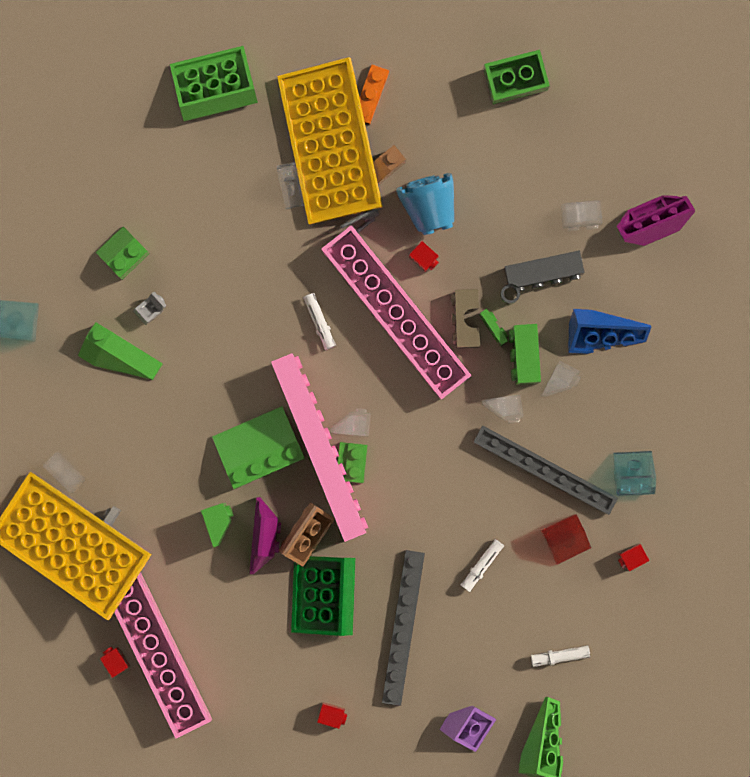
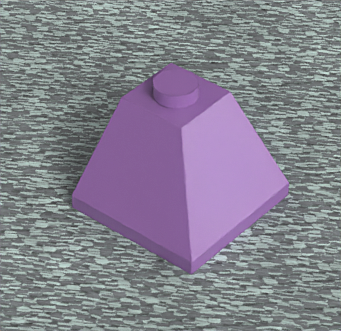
[439,706,496,752]

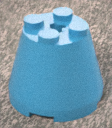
[396,173,455,235]

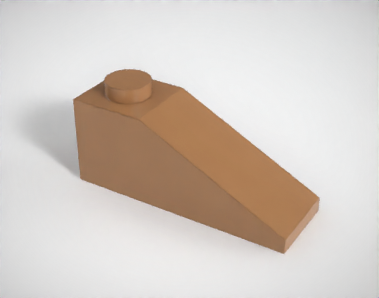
[373,145,406,185]

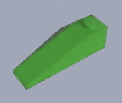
[78,322,163,380]

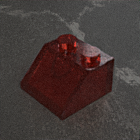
[540,513,591,565]

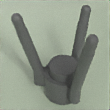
[340,209,379,233]

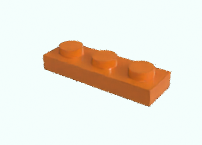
[359,64,390,125]

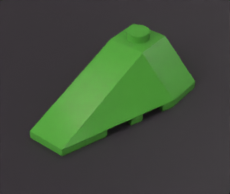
[518,697,563,777]

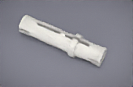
[303,293,336,350]
[460,539,504,592]
[531,645,590,667]

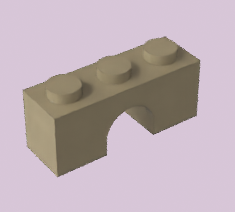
[451,289,480,349]

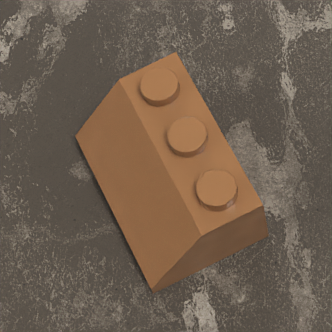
[278,502,335,566]

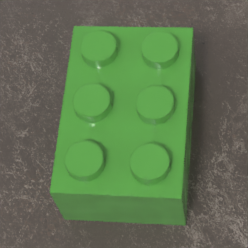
[483,50,550,105]
[508,324,541,385]

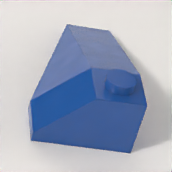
[568,309,651,354]

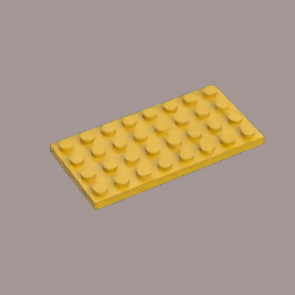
[277,57,383,225]
[0,472,152,620]

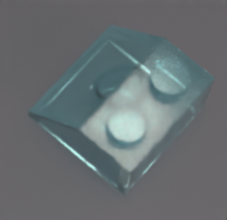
[0,300,39,342]
[613,451,656,496]

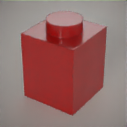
[409,241,439,272]
[618,543,650,572]
[100,646,130,678]
[317,702,348,729]

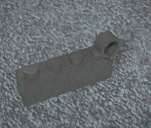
[500,250,585,304]

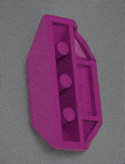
[617,195,695,246]
[249,497,282,574]

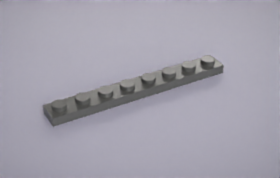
[473,425,618,515]
[382,550,425,706]

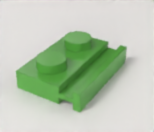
[479,309,508,347]
[338,442,368,483]

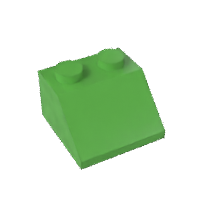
[96,226,150,280]
[201,503,234,547]

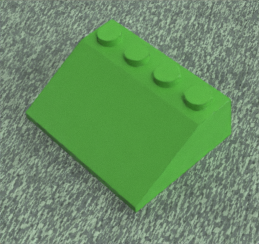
[170,46,258,121]
[212,406,305,489]

